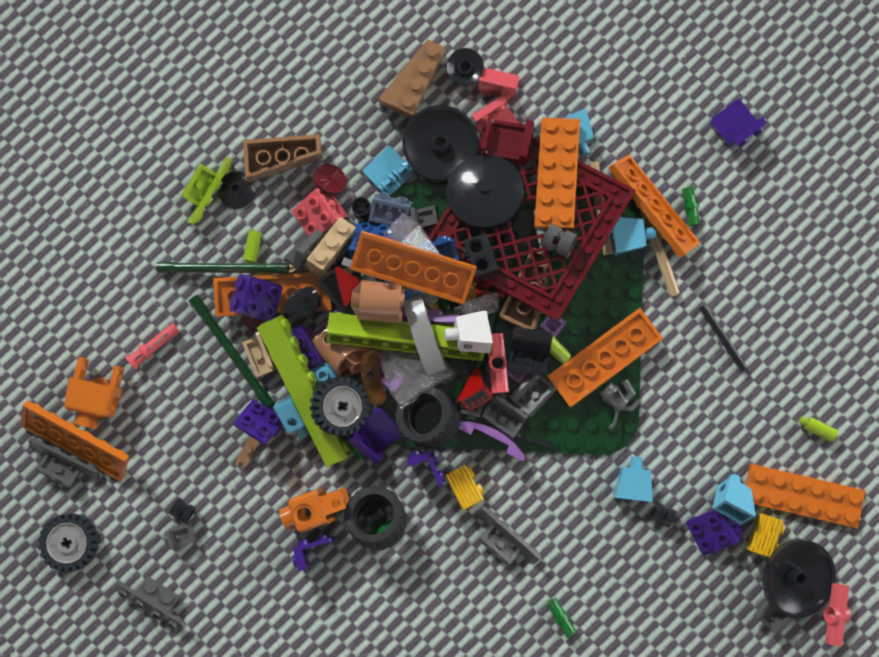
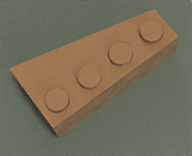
[378,39,445,119]
[243,134,323,182]
[499,247,551,330]

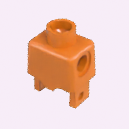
[64,357,125,429]
[279,487,350,533]

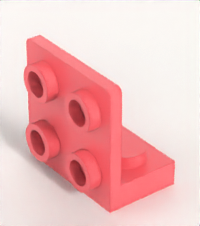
[478,68,520,100]
[471,95,519,137]
[292,188,349,236]

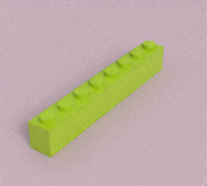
[326,312,485,361]
[257,314,351,467]

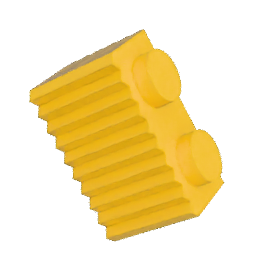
[445,464,485,510]
[746,512,785,557]

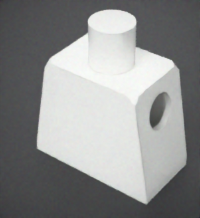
[444,311,493,353]

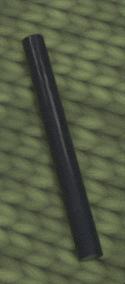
[699,304,748,372]

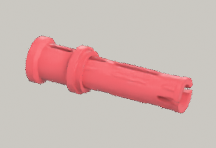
[125,323,180,370]

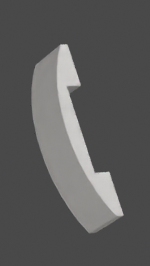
[404,294,447,376]

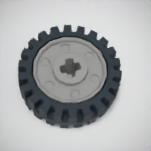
[310,377,370,436]
[38,513,100,572]

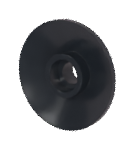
[446,48,484,85]
[218,171,256,209]

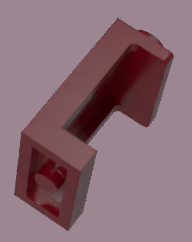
[478,115,535,164]

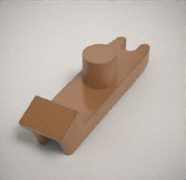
[236,436,260,469]

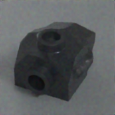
[282,286,321,322]

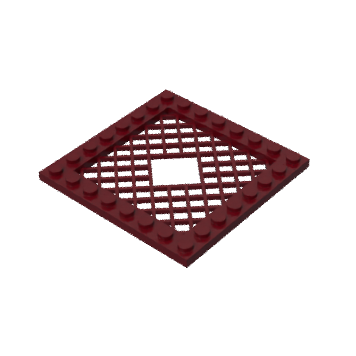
[426,137,636,322]

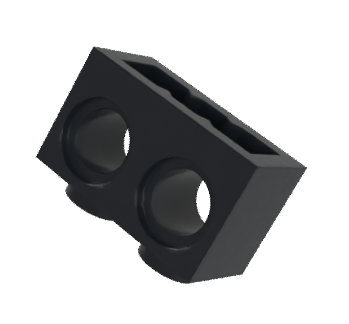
[462,234,499,282]

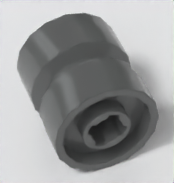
[542,224,578,258]

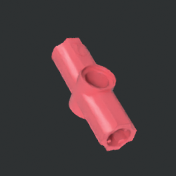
[488,333,509,394]
[823,583,851,646]

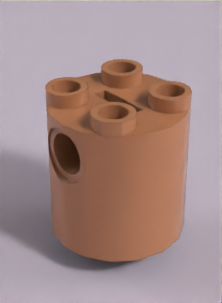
[351,280,405,324]
[313,326,368,377]

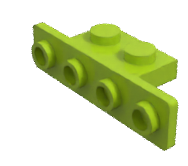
[181,158,233,225]

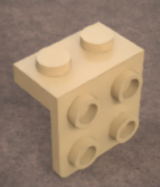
[242,331,278,378]

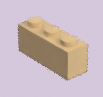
[306,217,356,278]

